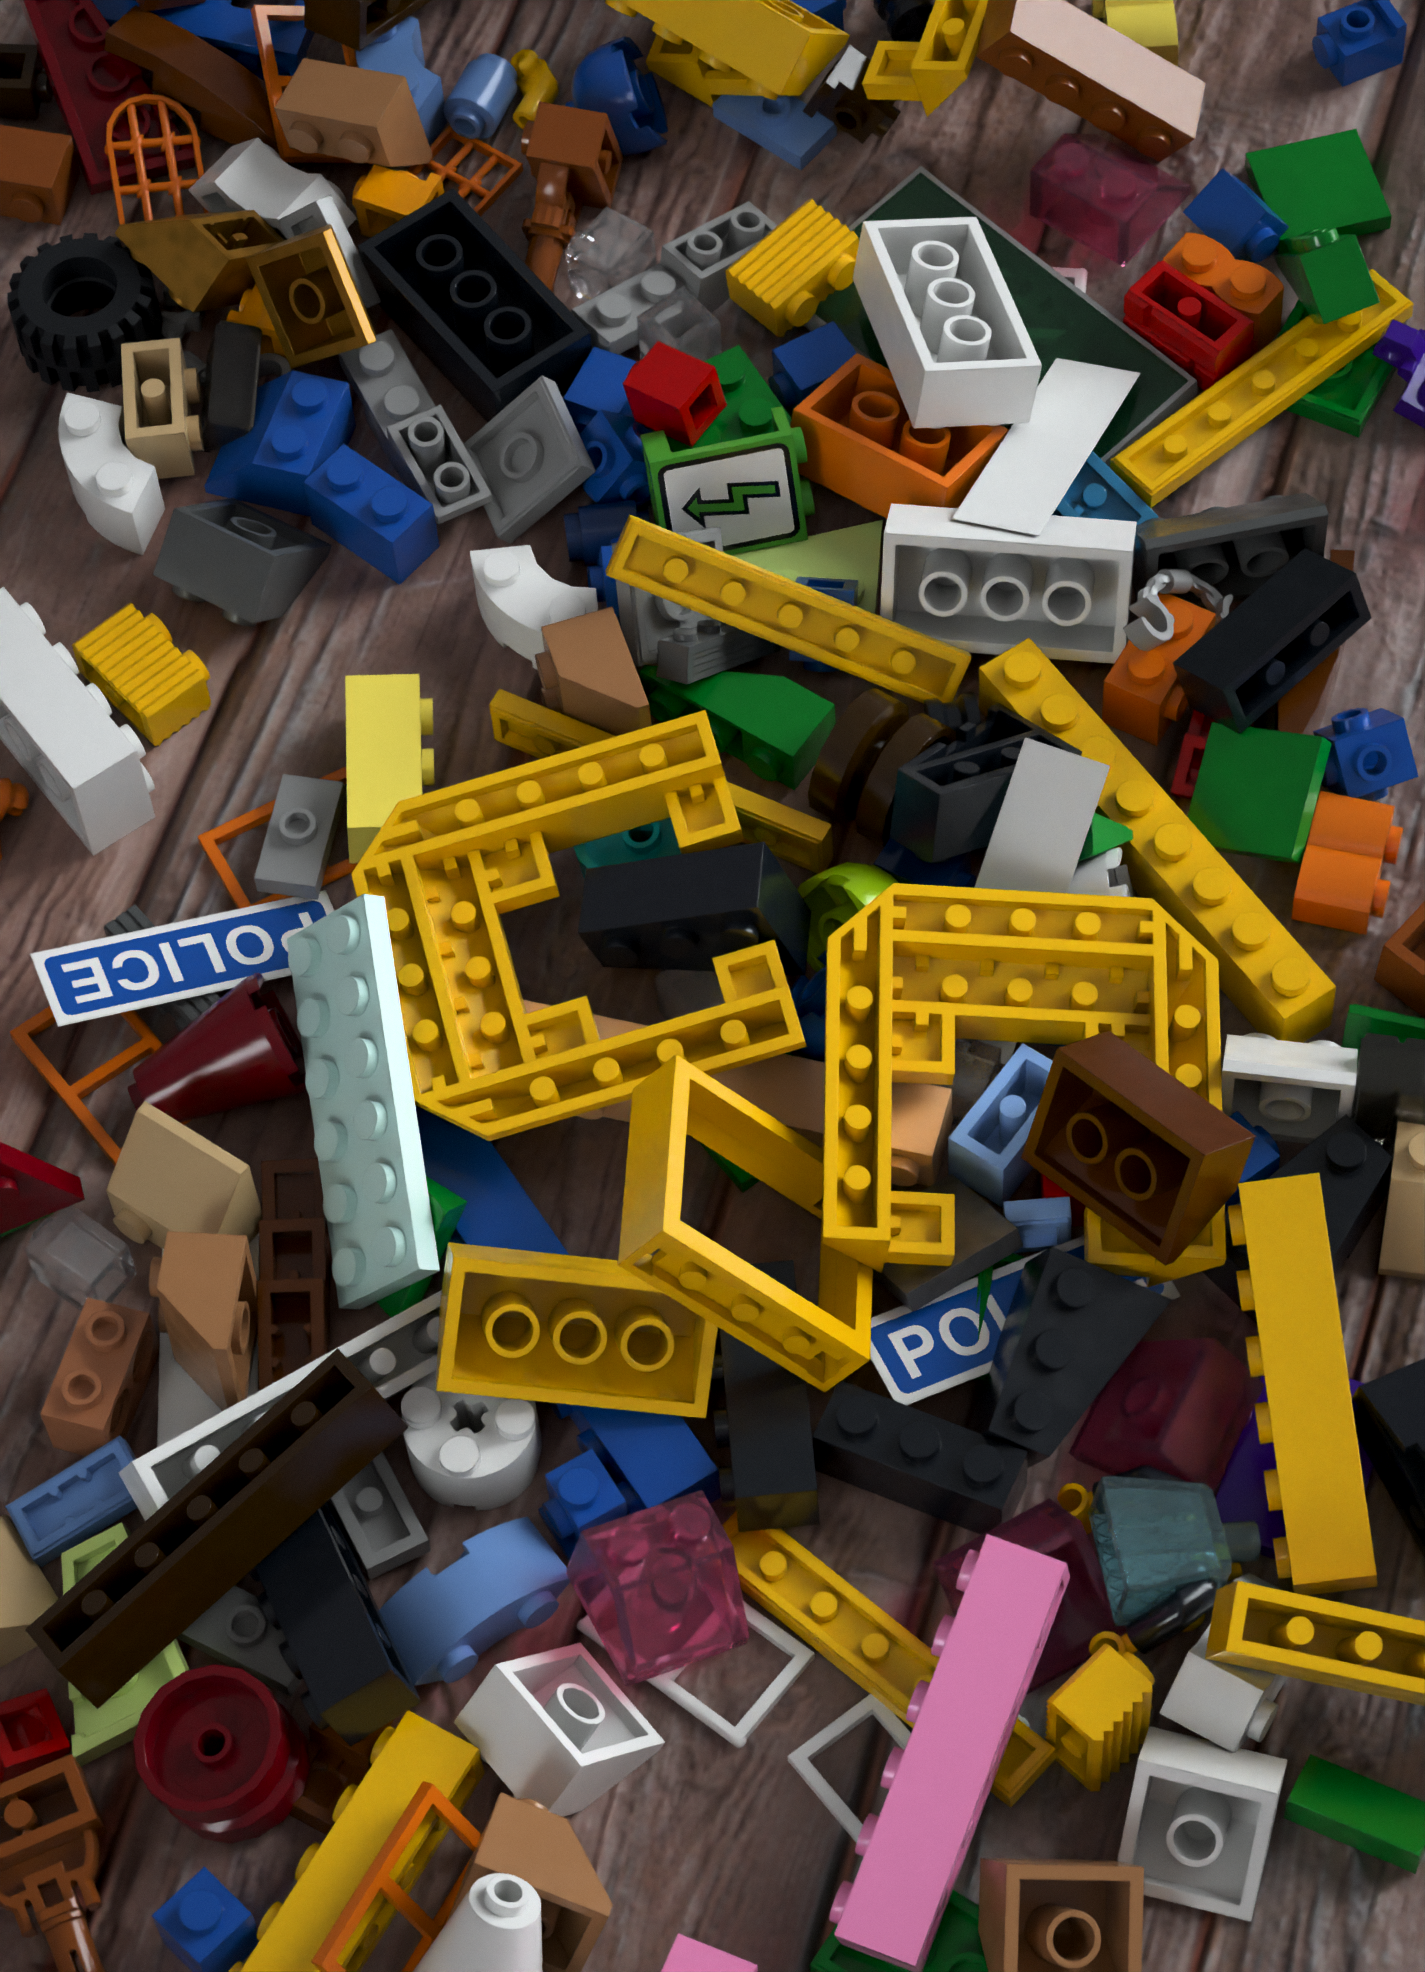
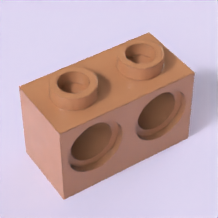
[40,1297,160,1456]

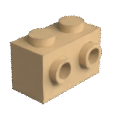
[121,338,204,479]

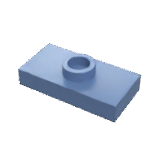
[712,95,837,170]
[5,1436,138,1567]

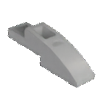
[571,201,777,355]
[339,329,493,525]

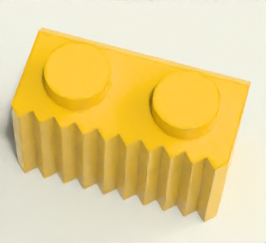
[725,199,859,337]
[72,603,211,746]
[1045,1644,1155,1791]

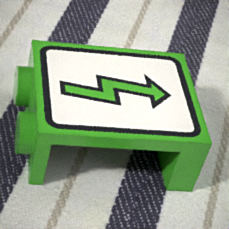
[640,406,815,555]

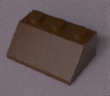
[1021,1031,1256,1266]

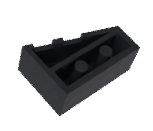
[1202,1114,1393,1324]

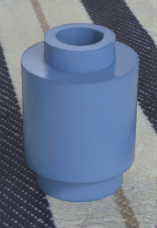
[443,53,517,139]

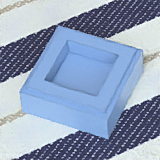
[1003,1197,1072,1253]

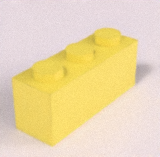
[345,674,435,863]

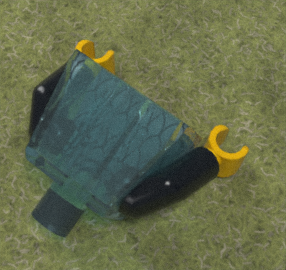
[1057,1464,1261,1655]

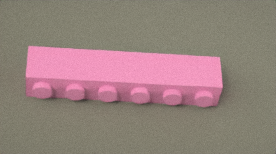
[829,1534,1070,1972]

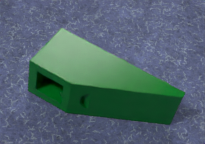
[1274,227,1380,324]
[640,665,836,791]

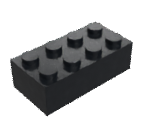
[358,188,592,422]

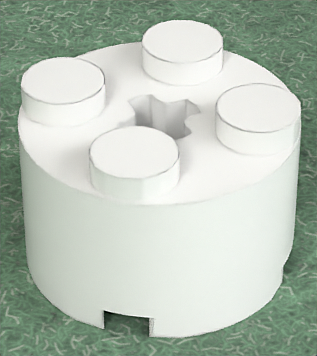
[401,1371,542,1510]

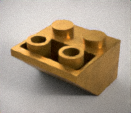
[114,210,285,313]

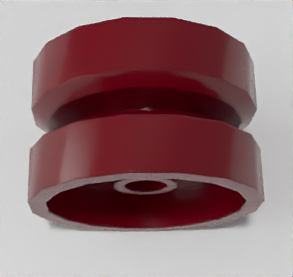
[133,1664,310,1844]

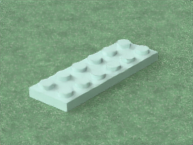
[287,894,440,1310]

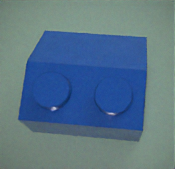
[204,370,356,517]

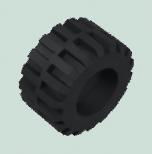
[7,233,163,392]

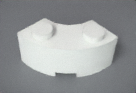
[189,138,357,240]
[58,392,165,555]
[470,545,598,670]
[1159,1573,1287,1753]

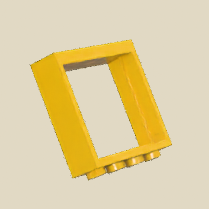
[618,1055,873,1393]

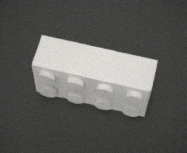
[852,217,1042,429]
[880,503,1137,664]
[0,587,155,856]

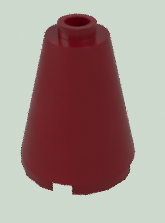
[128,973,307,1122]

